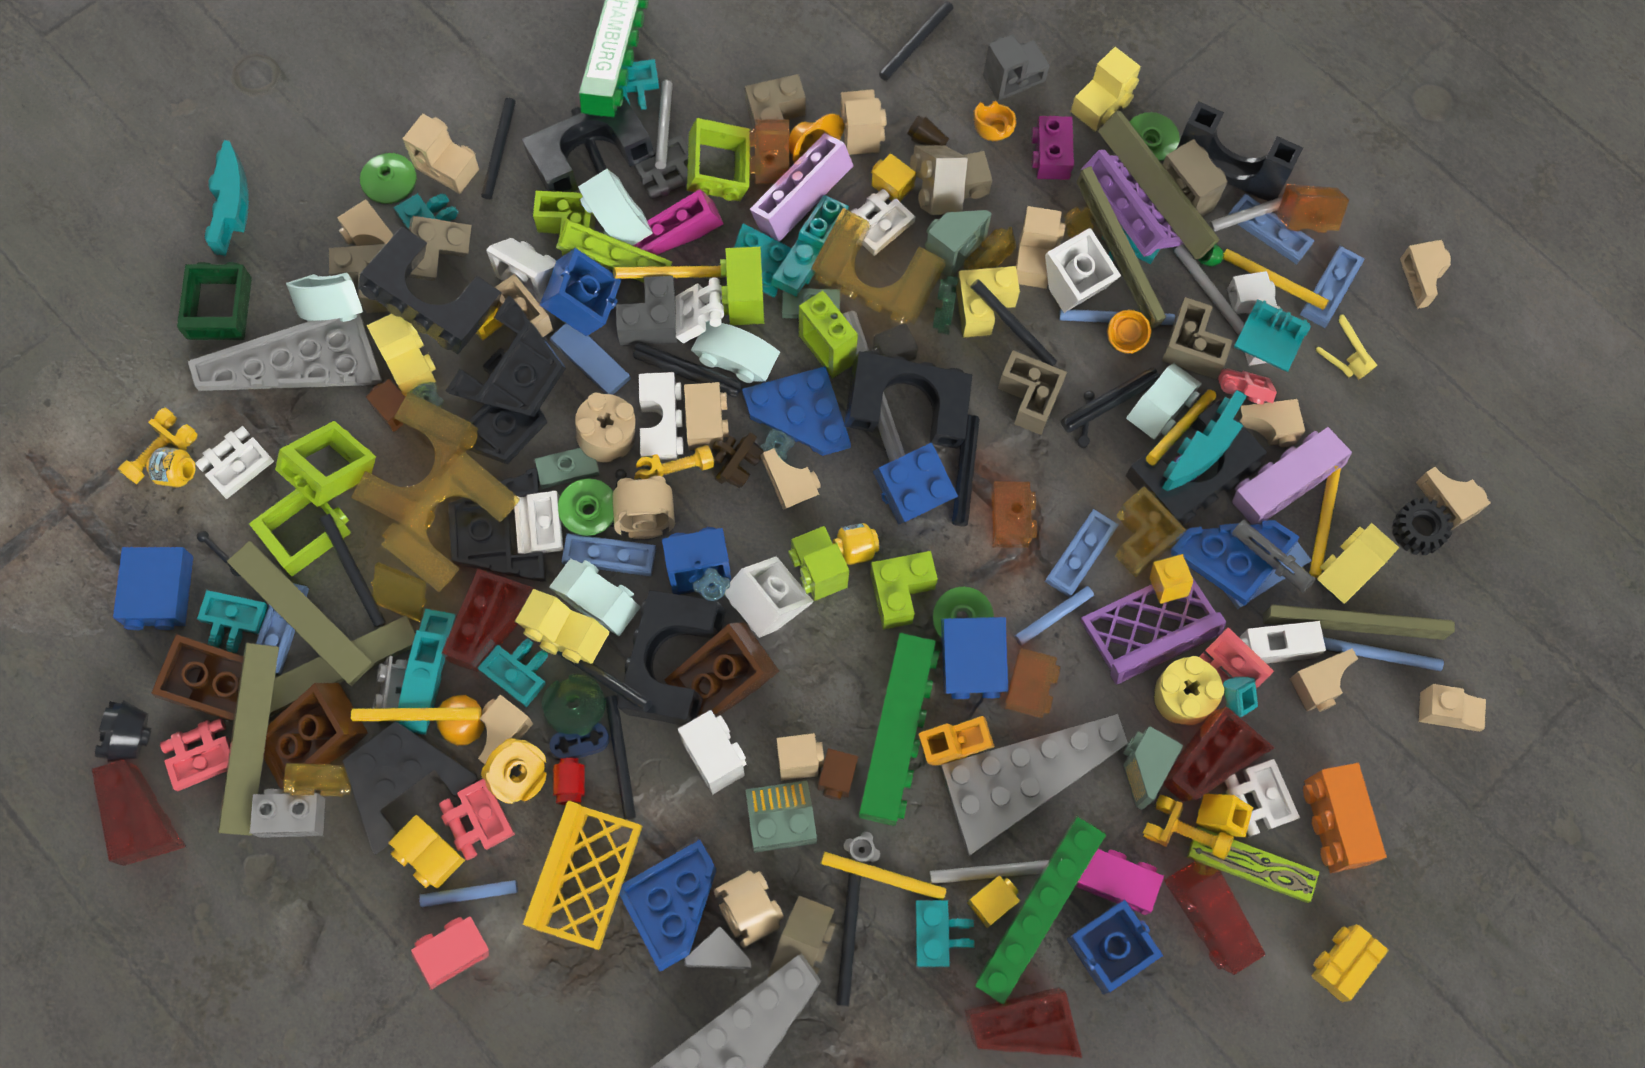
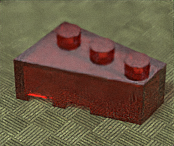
[442,569,536,672]
[1162,707,1275,802]
[92,759,186,866]
[1164,861,1266,975]
[965,987,1082,1058]

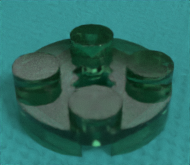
[933,275,959,335]
[542,674,606,736]

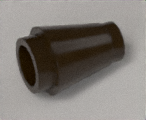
[907,115,950,146]

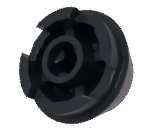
[95,700,151,763]

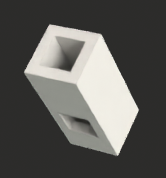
[1240,621,1326,664]

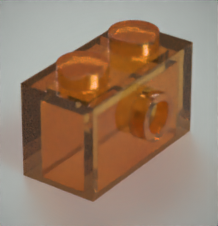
[749,119,789,184]
[1277,185,1349,233]
[991,481,1037,548]
[1004,648,1061,719]

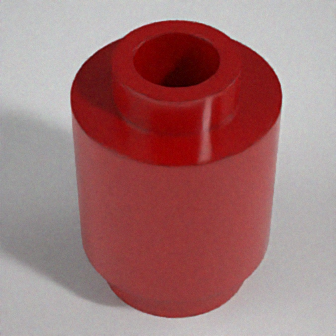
[553,758,585,805]

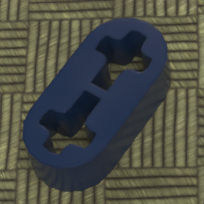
[550,723,610,760]

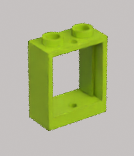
[687,118,750,201]
[799,290,858,379]
[275,421,376,507]
[249,489,351,577]

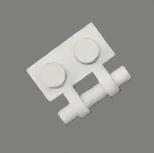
[841,189,915,256]
[675,277,724,343]
[195,426,274,499]
[1223,759,1300,837]

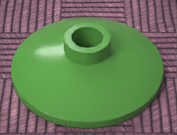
[1129,112,1180,162]
[360,153,417,204]
[558,479,614,536]
[933,587,994,638]

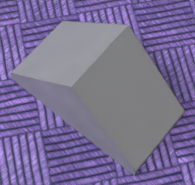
[685,926,752,970]

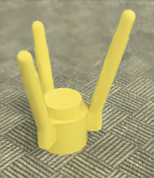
[1316,314,1378,379]

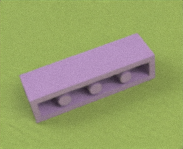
[750,133,853,242]
[1232,427,1352,525]

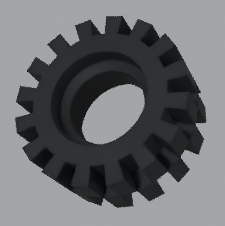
[1392,497,1453,555]

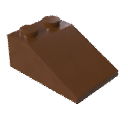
[664,622,779,717]
[151,634,243,721]
[263,683,368,790]

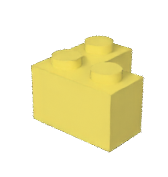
[1071,47,1141,132]
[956,266,1020,338]
[367,314,436,396]
[1317,523,1399,604]
[515,589,609,664]

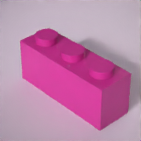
[1075,849,1164,915]

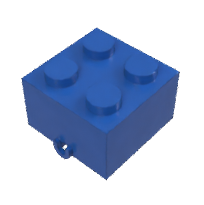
[540,248,621,336]
[873,442,958,525]
[662,527,732,595]
[1066,900,1163,995]

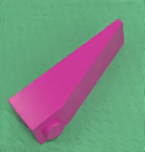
[633,189,724,255]

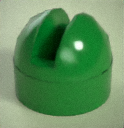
[1199,244,1224,267]

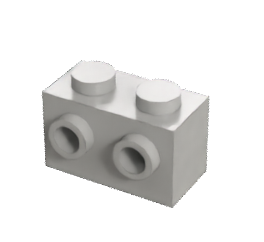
[250,788,325,838]

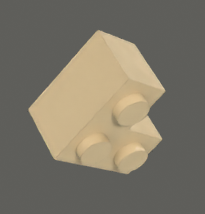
[840,90,886,155]
[403,113,479,194]
[1016,206,1065,289]

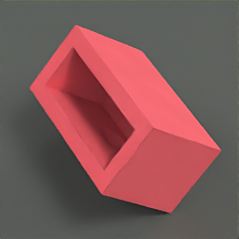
[411,916,489,990]

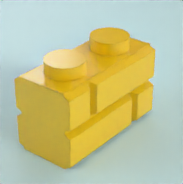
[1312,924,1389,1002]

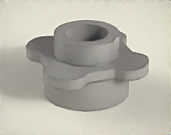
[844,832,880,863]

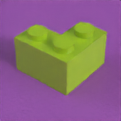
[533,191,596,256]
[720,247,764,325]
[788,526,849,601]
[870,551,938,630]

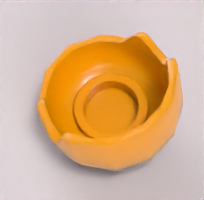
[974,101,1016,141]
[1106,309,1151,354]
[436,695,485,746]

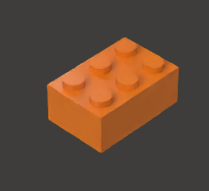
[1303,762,1387,873]

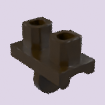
[713,432,765,488]

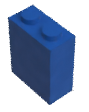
[113,547,193,630]
[941,617,1008,699]

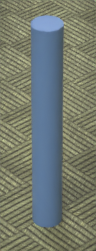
[1015,586,1094,646]
[419,880,518,907]

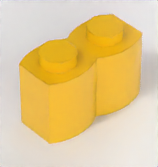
[389,815,465,889]

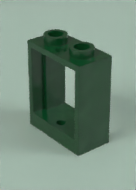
[177,262,252,340]

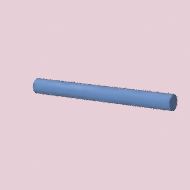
[1059,309,1175,325]
[1323,637,1444,671]

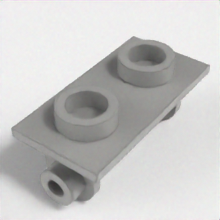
[372,656,408,723]

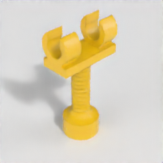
[117,407,198,485]
[634,445,714,480]
[1143,795,1234,860]

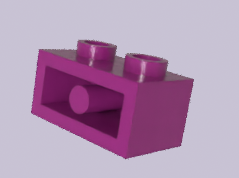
[1031,116,1074,180]

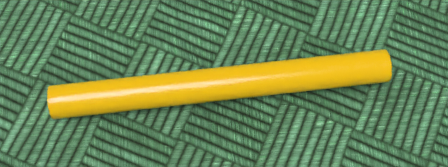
[1223,249,1329,310]
[613,266,721,279]
[1146,389,1216,465]
[1309,466,1341,578]
[351,707,481,721]
[821,851,946,900]

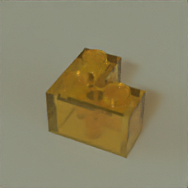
[1115,486,1186,578]

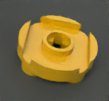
[481,738,547,804]

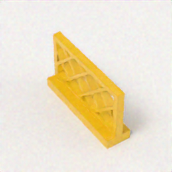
[523,801,643,950]

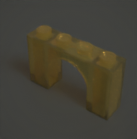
[811,208,946,326]
[351,392,478,533]
[382,452,521,592]

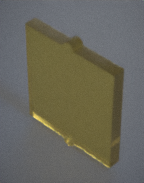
[371,562,427,622]

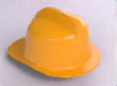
[784,113,845,164]

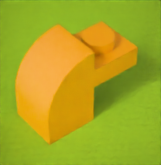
[918,716,994,765]

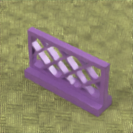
[1081,150,1184,256]
[1081,575,1226,685]

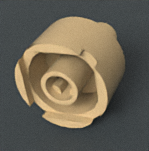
[575,393,635,463]
[612,476,675,539]
[714,871,783,948]

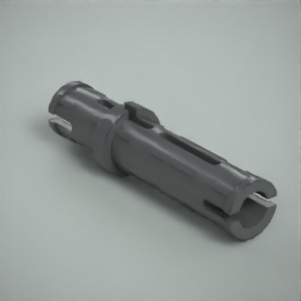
[1232,520,1316,593]

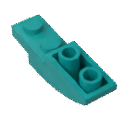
[205,140,249,256]
[771,195,849,297]
[1162,390,1247,491]
[397,609,456,735]

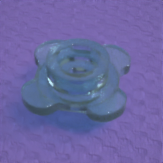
[409,382,443,415]
[761,429,795,461]
[693,568,730,601]

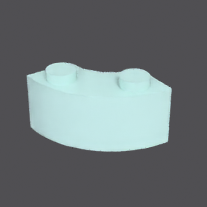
[578,169,653,246]
[286,272,363,322]
[691,321,780,383]
[1126,363,1202,439]
[549,558,640,636]

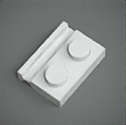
[514,491,564,554]

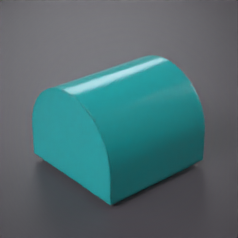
[1223,677,1258,719]

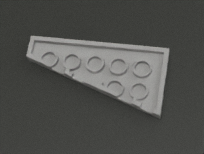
[188,313,383,391]
[940,714,1128,857]
[651,954,821,1068]

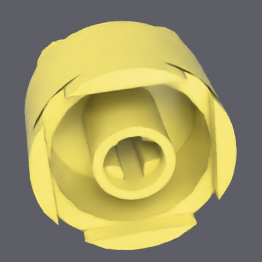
[1154,656,1224,725]

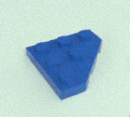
[742,366,851,456]
[1170,520,1299,606]
[619,840,717,972]

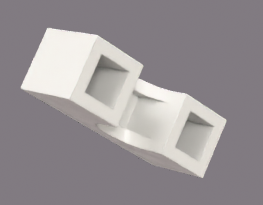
[1227,271,1281,366]
[639,372,683,466]

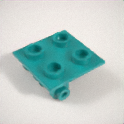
[734,223,792,298]
[1234,299,1311,372]

